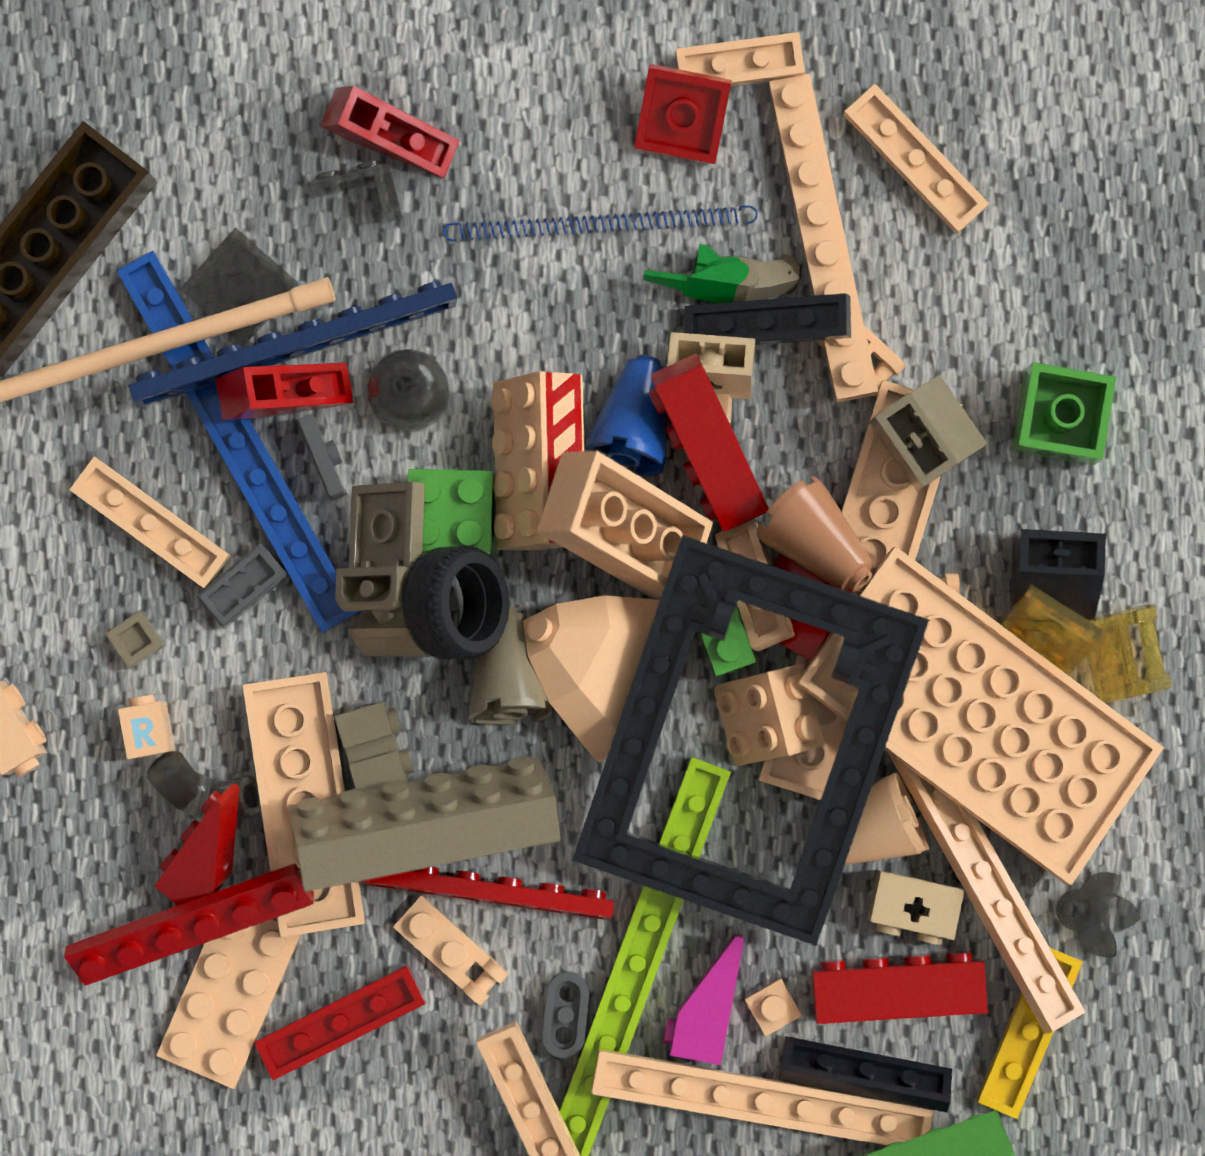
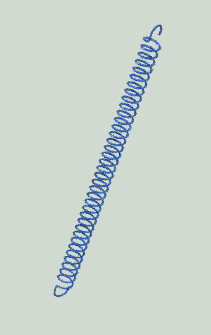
[443,205,758,241]

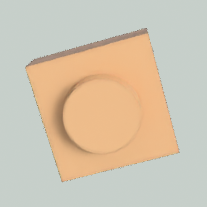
[744,978,802,1037]

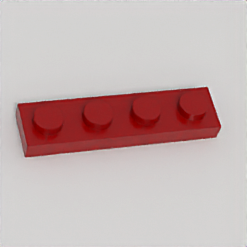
[254,965,427,1081]

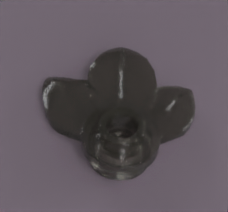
[1056,872,1141,957]

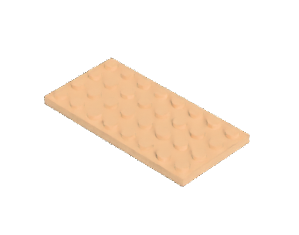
[796,546,1164,885]

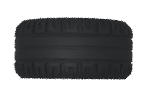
[402,546,510,659]

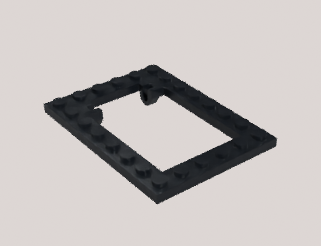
[572,535,929,946]

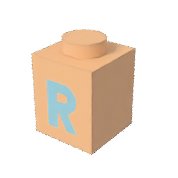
[118,695,175,759]

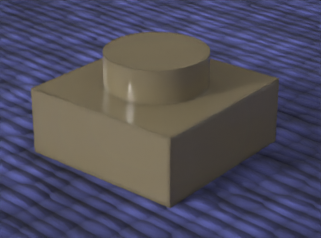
[106,610,166,669]

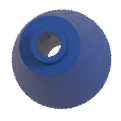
[584,355,667,477]

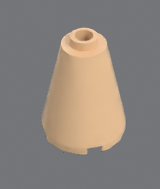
[805,773,929,866]

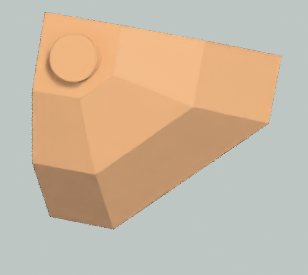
[522,595,660,763]

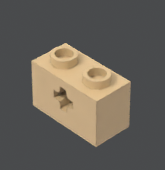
[667,332,755,400]
[867,870,965,945]

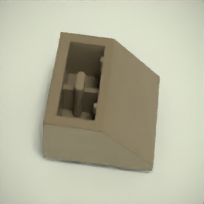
[869,375,987,492]

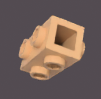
[0,681,47,778]

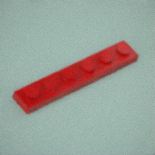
[64,863,314,986]
[359,866,614,921]

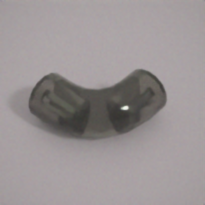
[147,751,261,821]

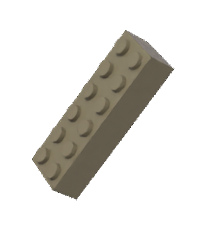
[288,756,561,892]

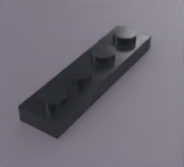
[685,293,851,345]
[779,1036,952,1113]

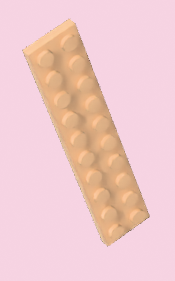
[758,380,963,800]

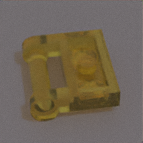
[1080,604,1172,703]

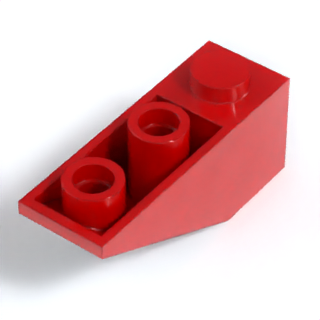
[154,783,239,906]

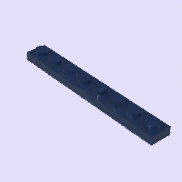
[128,281,457,409]

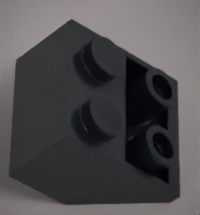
[1009,529,1106,621]

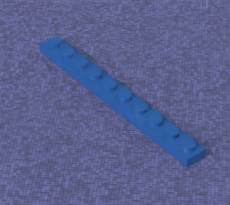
[117,250,360,633]

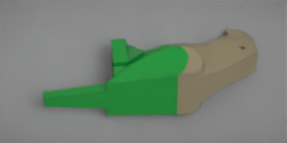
[642,244,800,304]

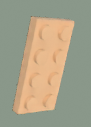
[156,919,301,1089]

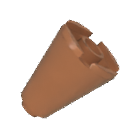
[757,476,873,591]

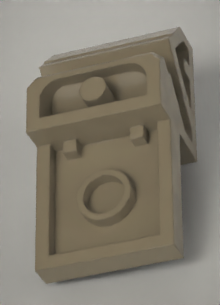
[335,482,432,657]

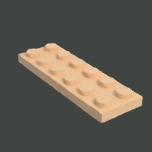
[242,672,365,938]

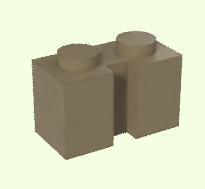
[334,702,415,791]

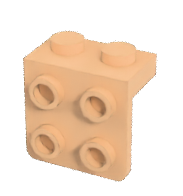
[714,663,825,766]

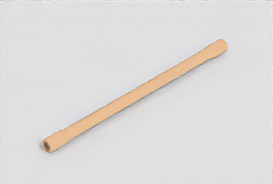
[0,277,336,403]

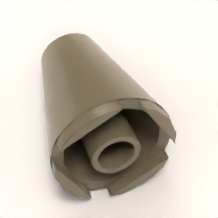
[468,606,553,726]

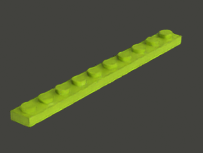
[559,757,731,1156]

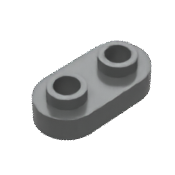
[542,971,589,1058]

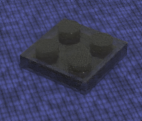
[180,227,299,346]

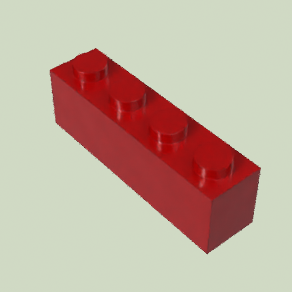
[648,353,769,532]
[810,951,988,1024]

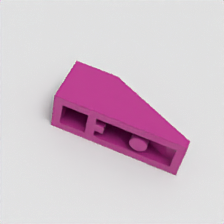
[663,934,744,1065]

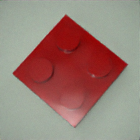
[634,64,732,164]

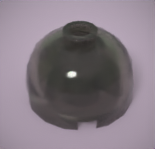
[366,349,450,432]

